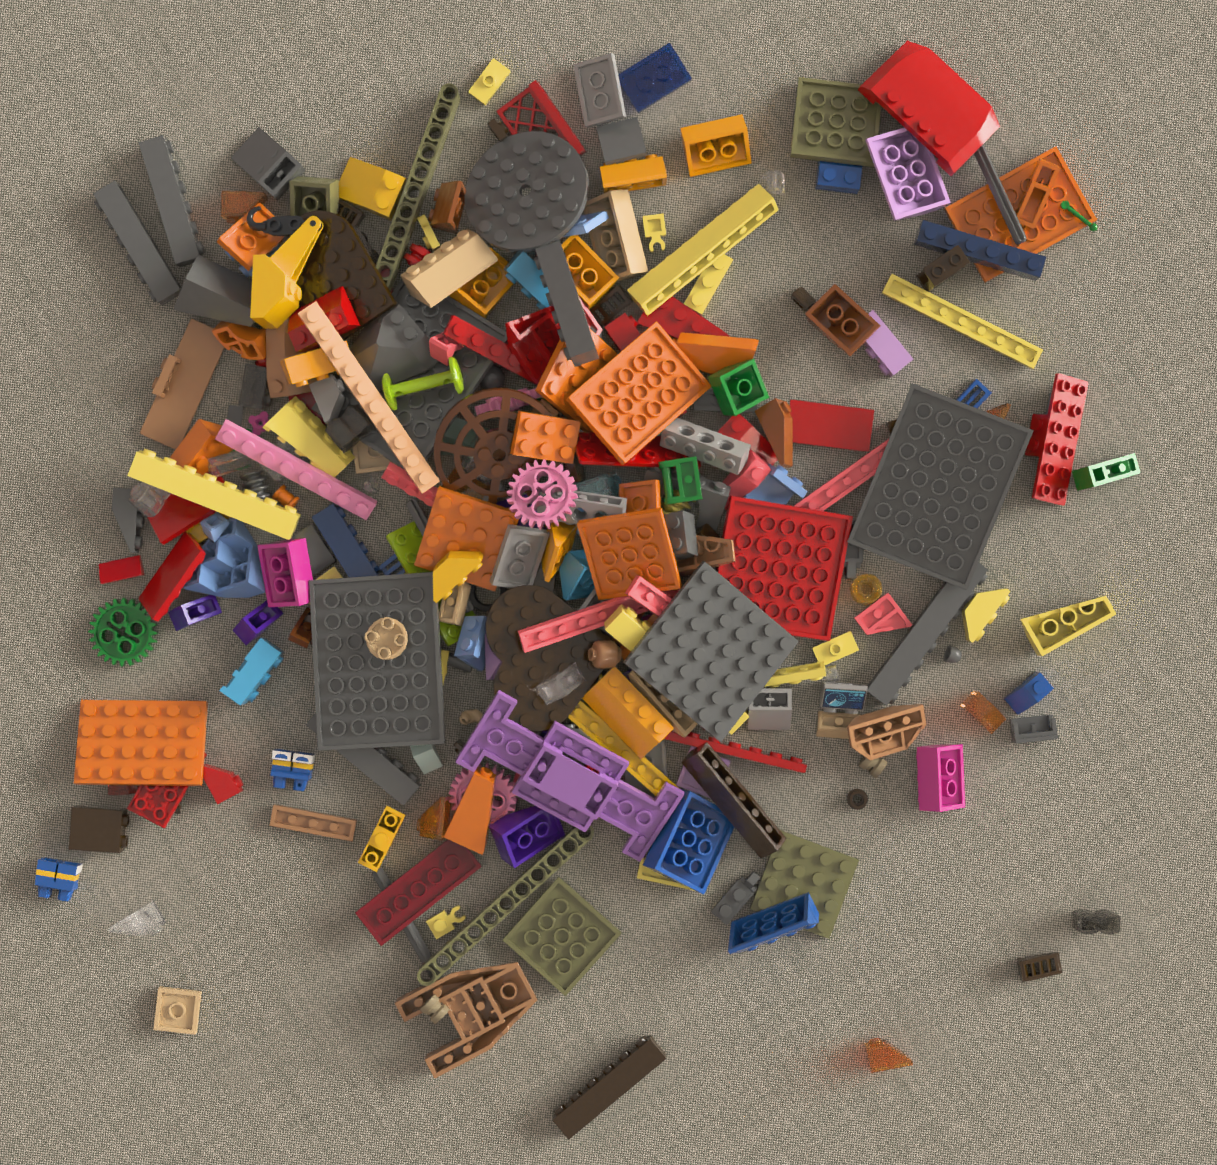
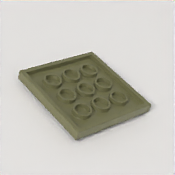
[790,77,881,167]
[750,829,859,939]
[503,876,622,996]

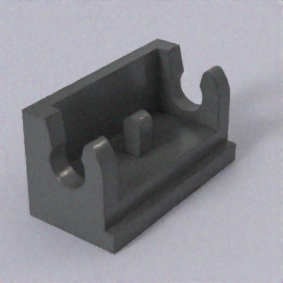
[1010,714,1058,744]

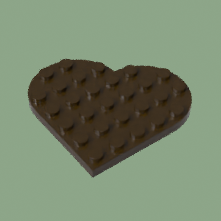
[282,211,397,353]
[485,585,620,731]

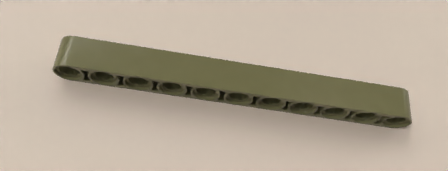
[376,83,461,292]
[417,825,594,986]

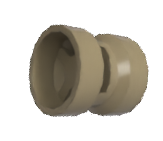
[858,756,888,779]
[419,994,450,1025]

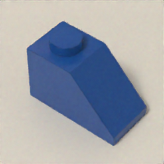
[1004,671,1054,715]

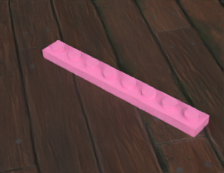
[215,419,377,520]

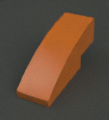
[1016,158,1060,229]

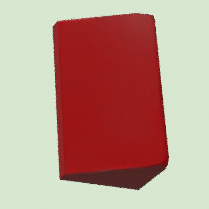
[99,555,145,584]

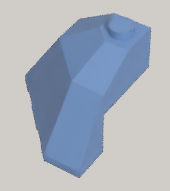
[183,518,266,598]

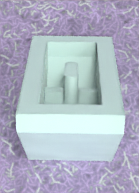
[410,744,443,774]

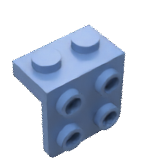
[744,463,808,505]
[454,616,486,671]

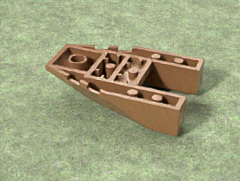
[395,962,538,1079]

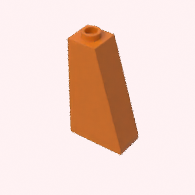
[673,332,759,374]
[444,766,497,855]

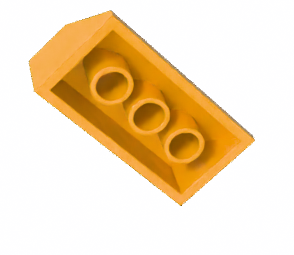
[582,667,674,759]

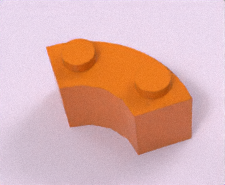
[212,321,266,360]

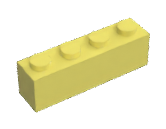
[262,396,355,477]
[1020,596,1116,656]

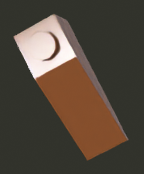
[755,398,793,468]

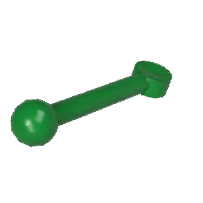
[1060,201,1098,232]

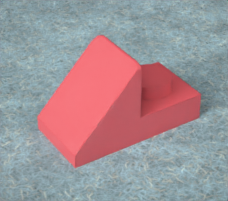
[429,333,464,366]

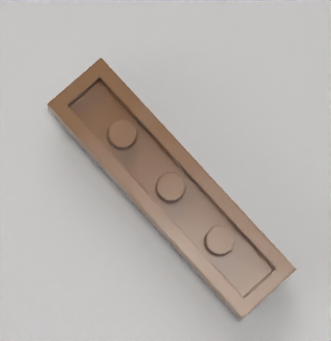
[269,804,357,841]

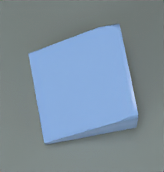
[200,512,229,542]

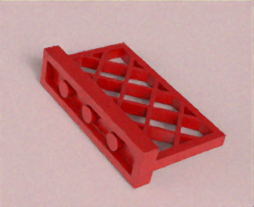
[496,80,587,157]

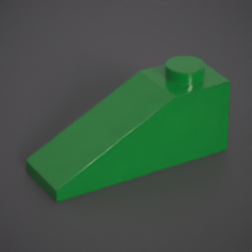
[1072,453,1140,491]

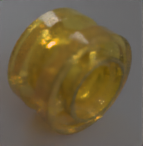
[850,574,882,605]

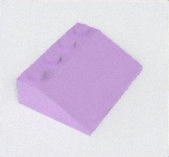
[865,128,950,221]

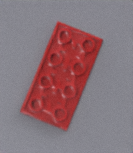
[789,399,874,452]
[144,466,225,545]
[138,531,206,622]
[127,753,207,829]

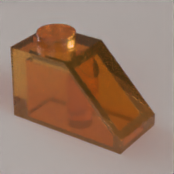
[221,191,268,224]
[960,690,1006,734]
[864,1038,913,1073]

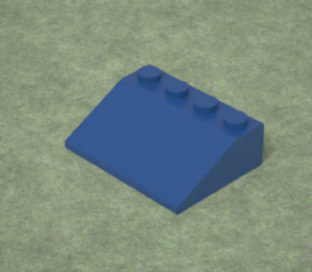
[643,789,734,895]
[728,892,819,954]

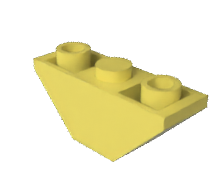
[962,589,1010,643]

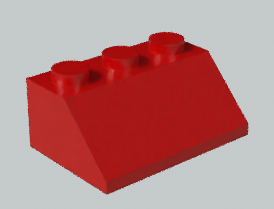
[288,286,360,352]

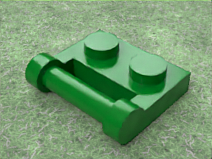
[658,456,703,505]

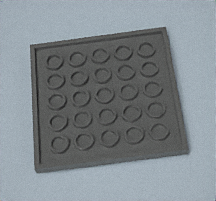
[623,561,799,742]

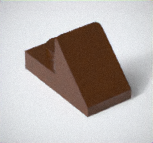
[288,607,312,649]

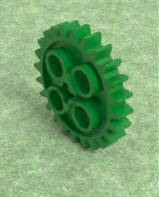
[88,598,159,667]

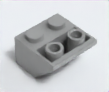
[748,687,792,730]

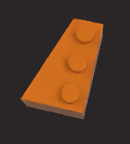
[170,419,233,475]

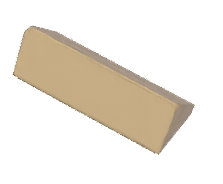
[439,582,471,626]
[816,711,860,739]

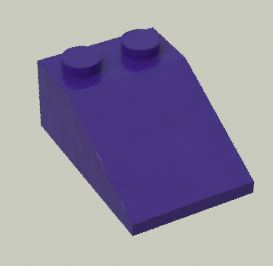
[489,806,565,868]

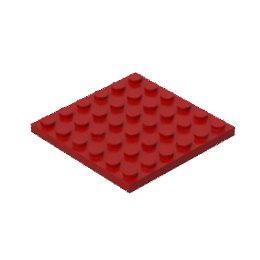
[716,495,853,641]

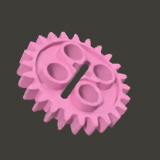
[474,388,542,415]
[507,459,578,530]
[449,763,518,825]

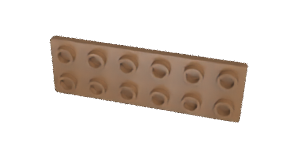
[140,319,225,450]

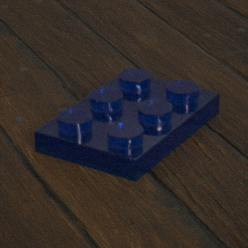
[618,43,692,113]

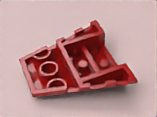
[505,296,603,384]

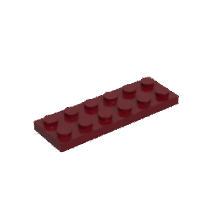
[355,839,482,946]

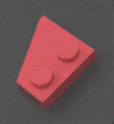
[854,593,912,635]

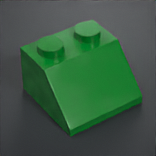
[708,359,769,416]

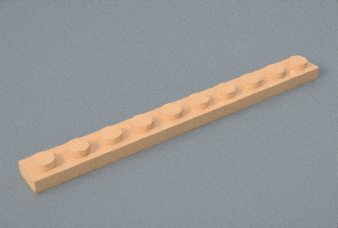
[298,301,440,494]

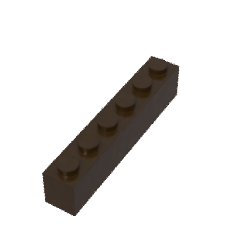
[681,742,787,859]
[552,1035,667,1140]

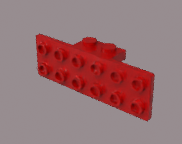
[1025,373,1088,506]
[575,432,701,469]

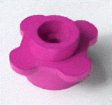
[248,411,271,435]

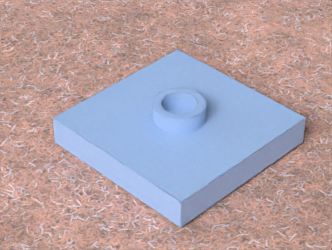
[563,211,609,237]

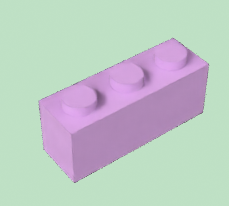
[863,310,913,377]

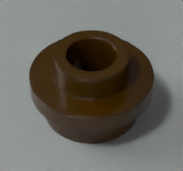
[847,788,868,810]

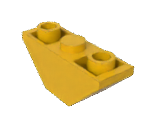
[433,551,484,603]
[358,806,406,872]

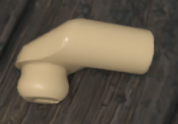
[459,709,483,725]

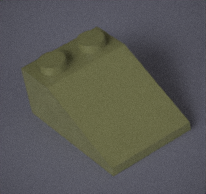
[289,176,339,216]

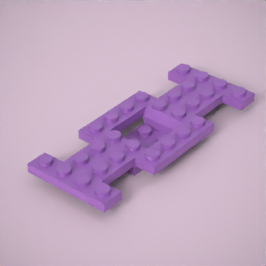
[455,690,684,862]

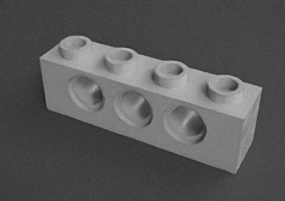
[660,418,751,475]
[537,491,627,525]

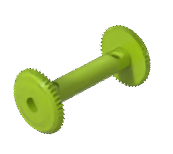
[382,357,464,410]

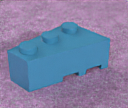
[219,637,284,706]

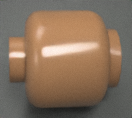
[588,640,622,668]

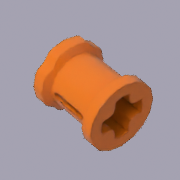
[272,485,300,507]

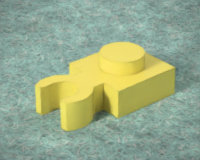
[642,213,666,253]
[417,214,440,251]
[426,905,466,940]

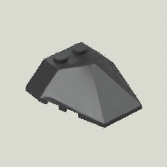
[349,300,439,392]

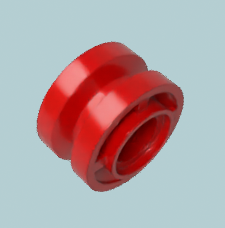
[403,243,431,266]

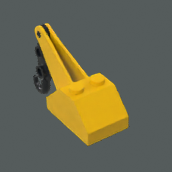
[247,206,323,329]

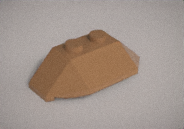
[847,704,926,760]

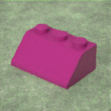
[257,538,313,607]
[916,744,965,812]

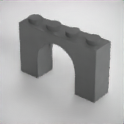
[643,467,731,532]

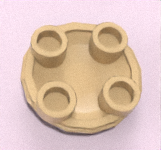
[365,617,408,660]

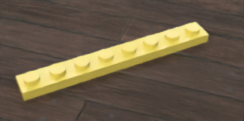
[881,274,1043,369]

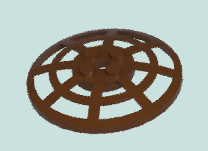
[434,388,562,509]

